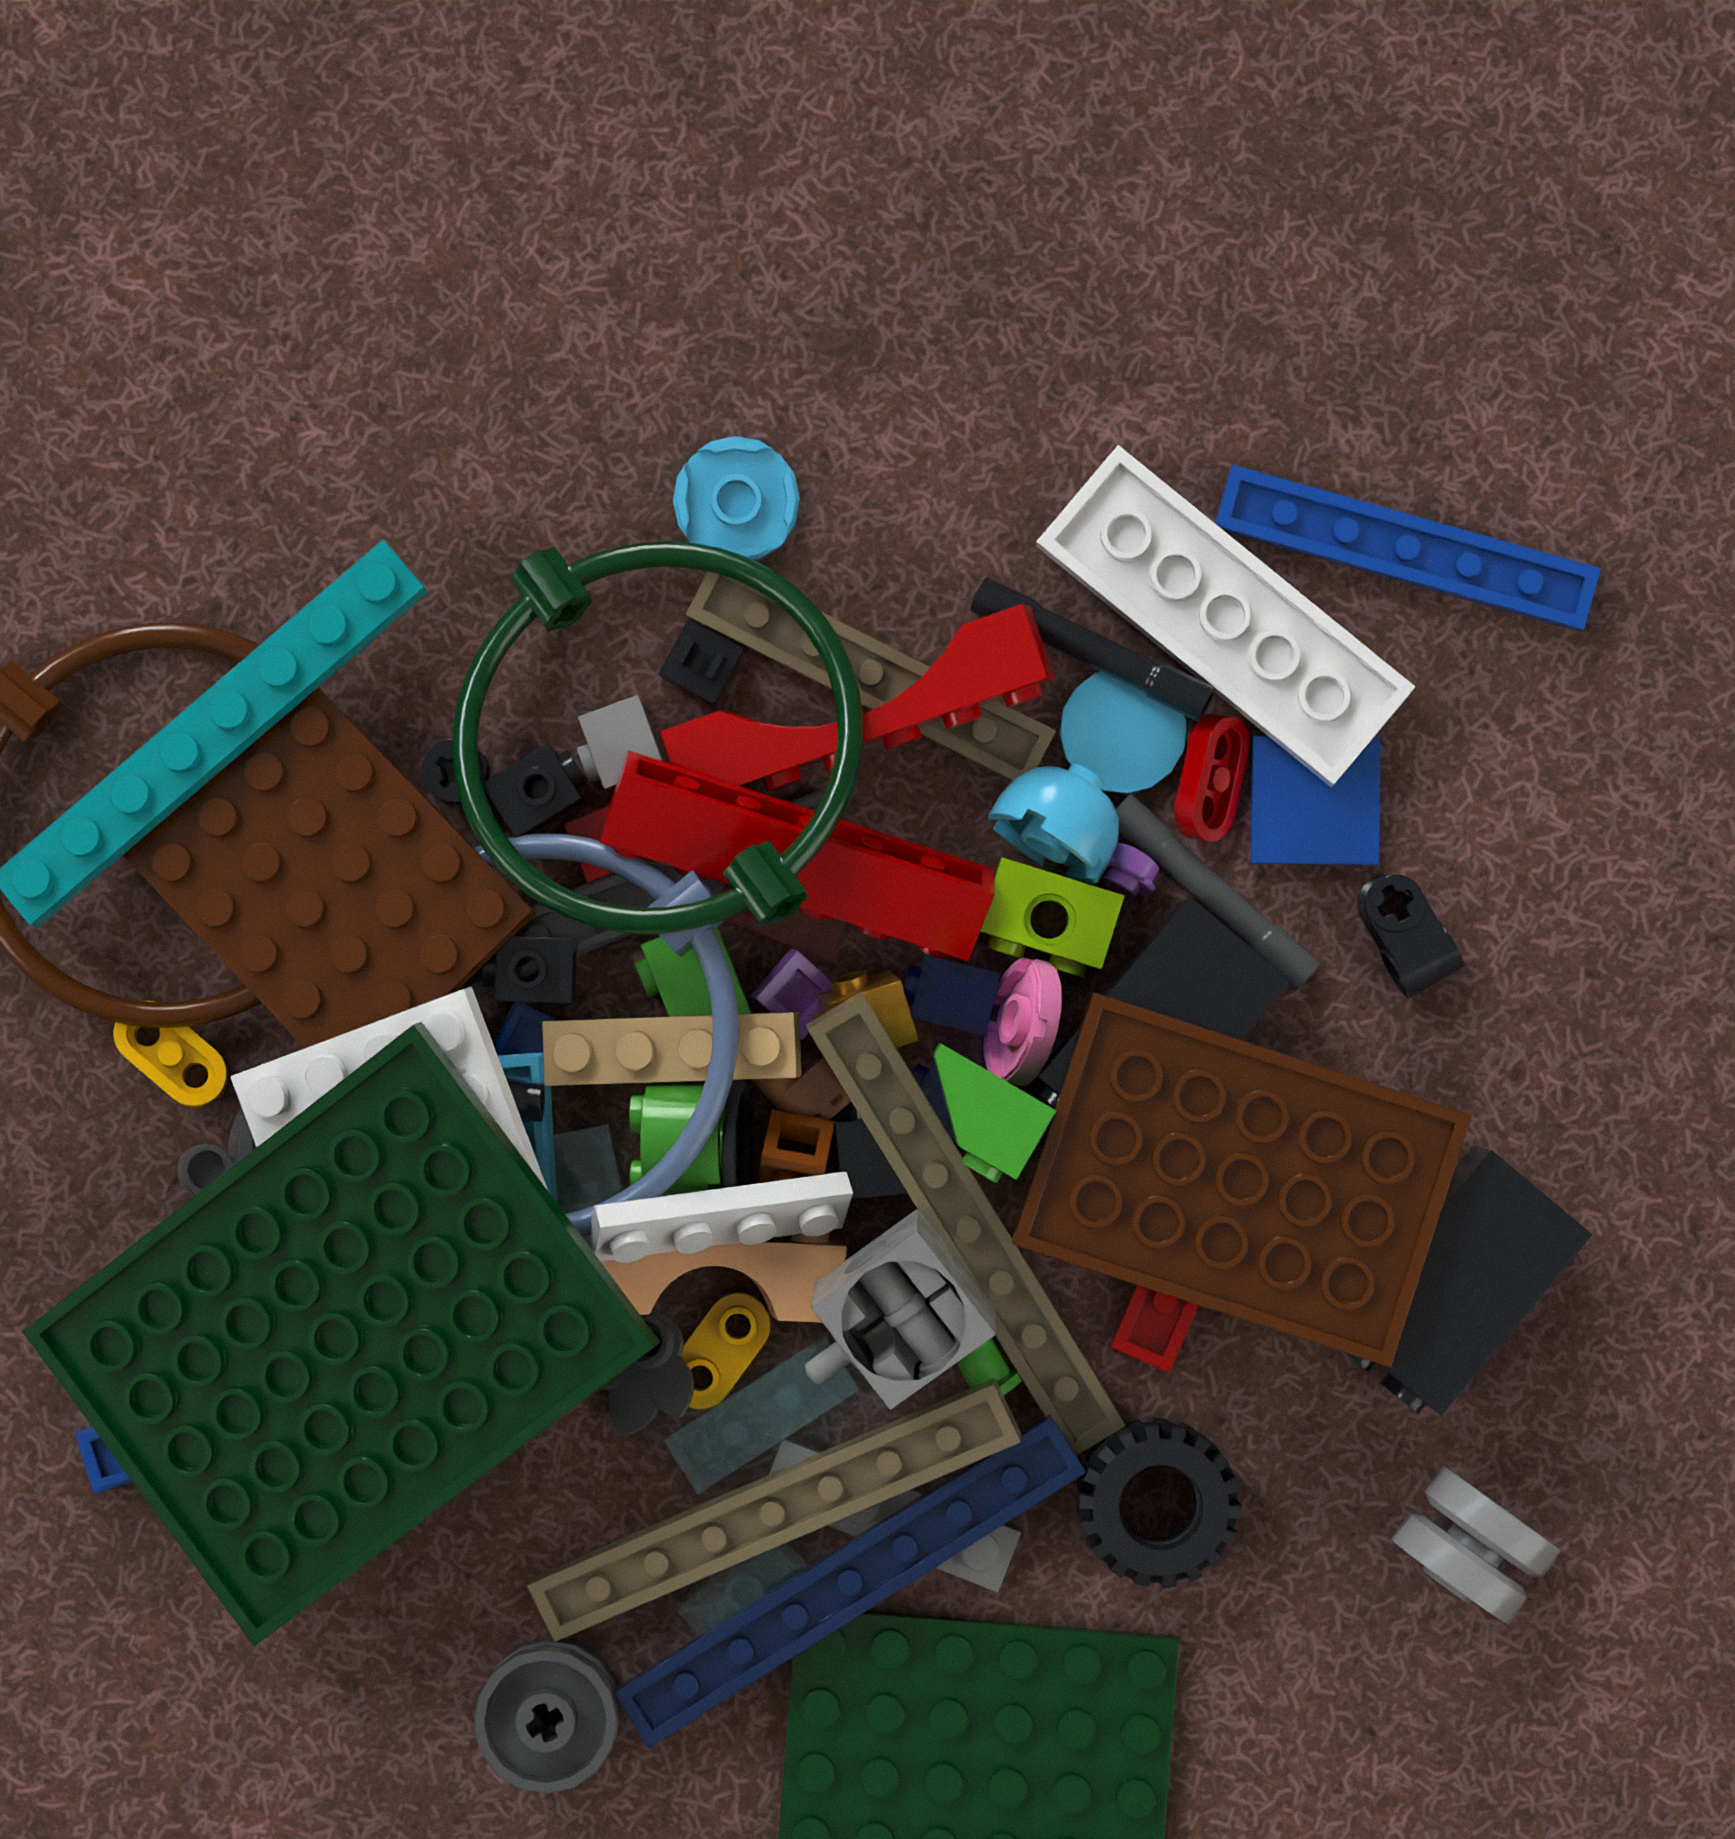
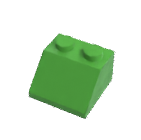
[932,1043,1056,1183]

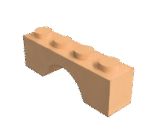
[583,1232,847,1323]

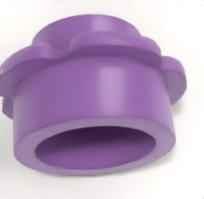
[1101,843,1159,900]

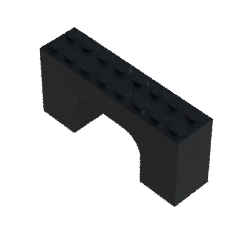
[1036,897,1593,1416]

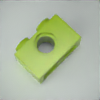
[980,857,1125,978]

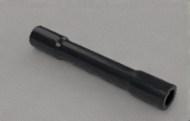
[970,577,1215,722]

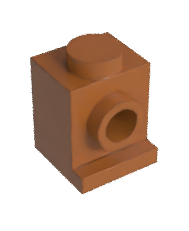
[758,1109,835,1183]

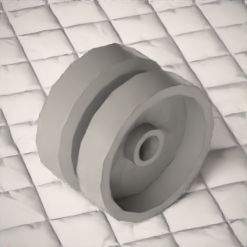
[1391,1466,1561,1625]

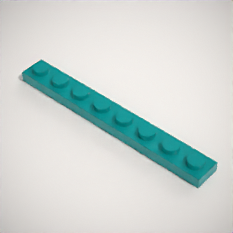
[0,540,429,928]

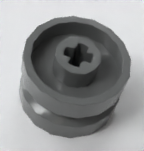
[474,1636,622,1794]

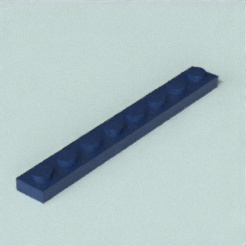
[614,1414,1086,1748]

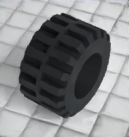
[1076,1418,1242,1588]

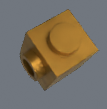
[812,970,919,1048]

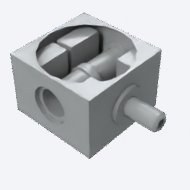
[805,1208,996,1410]

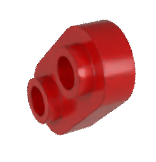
[1174,714,1250,842]

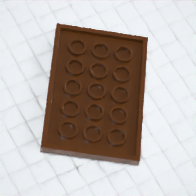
[122,687,537,1048]
[1011,992,1472,1368]

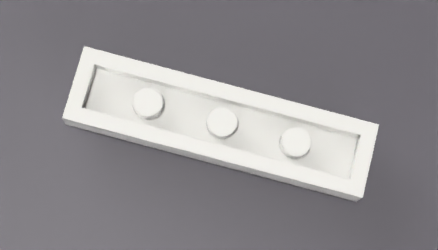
[587,1172,853,1263]

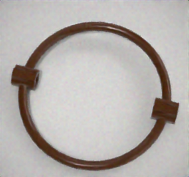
[0,623,261,1028]

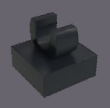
[658,618,745,706]

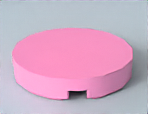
[984,958,1062,1087]

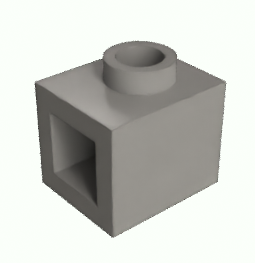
[577,695,664,793]

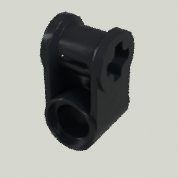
[1356,874,1465,999]

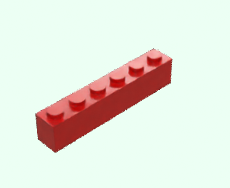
[600,750,994,961]

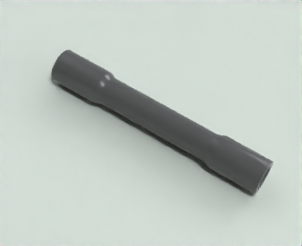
[1116,793,1321,991]

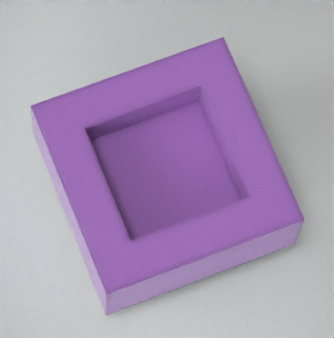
[749,949,832,1040]

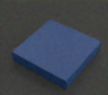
[1250,736,1380,866]

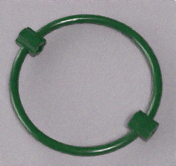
[452,541,863,934]

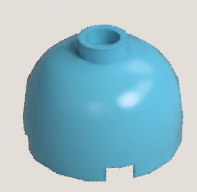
[988,764,1119,885]

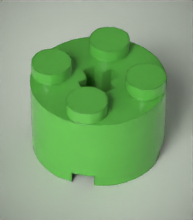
[629,1081,737,1197]

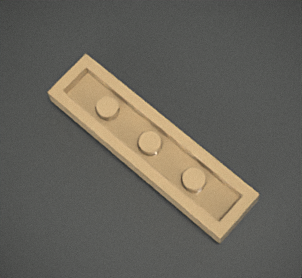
[542,1012,802,1086]

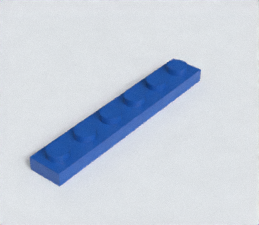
[1214,464,1601,632]

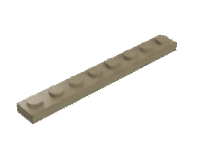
[806,991,1126,1455]
[527,1378,1022,1642]

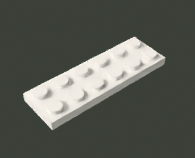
[1036,445,1415,788]

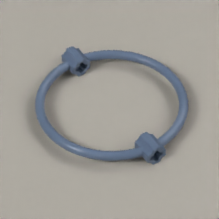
[474,834,739,1236]

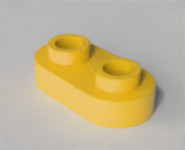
[113,1001,228,1108]
[681,1292,771,1409]

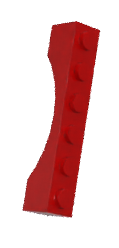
[660,604,1055,792]

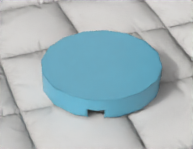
[673,436,800,561]
[1059,671,1187,795]

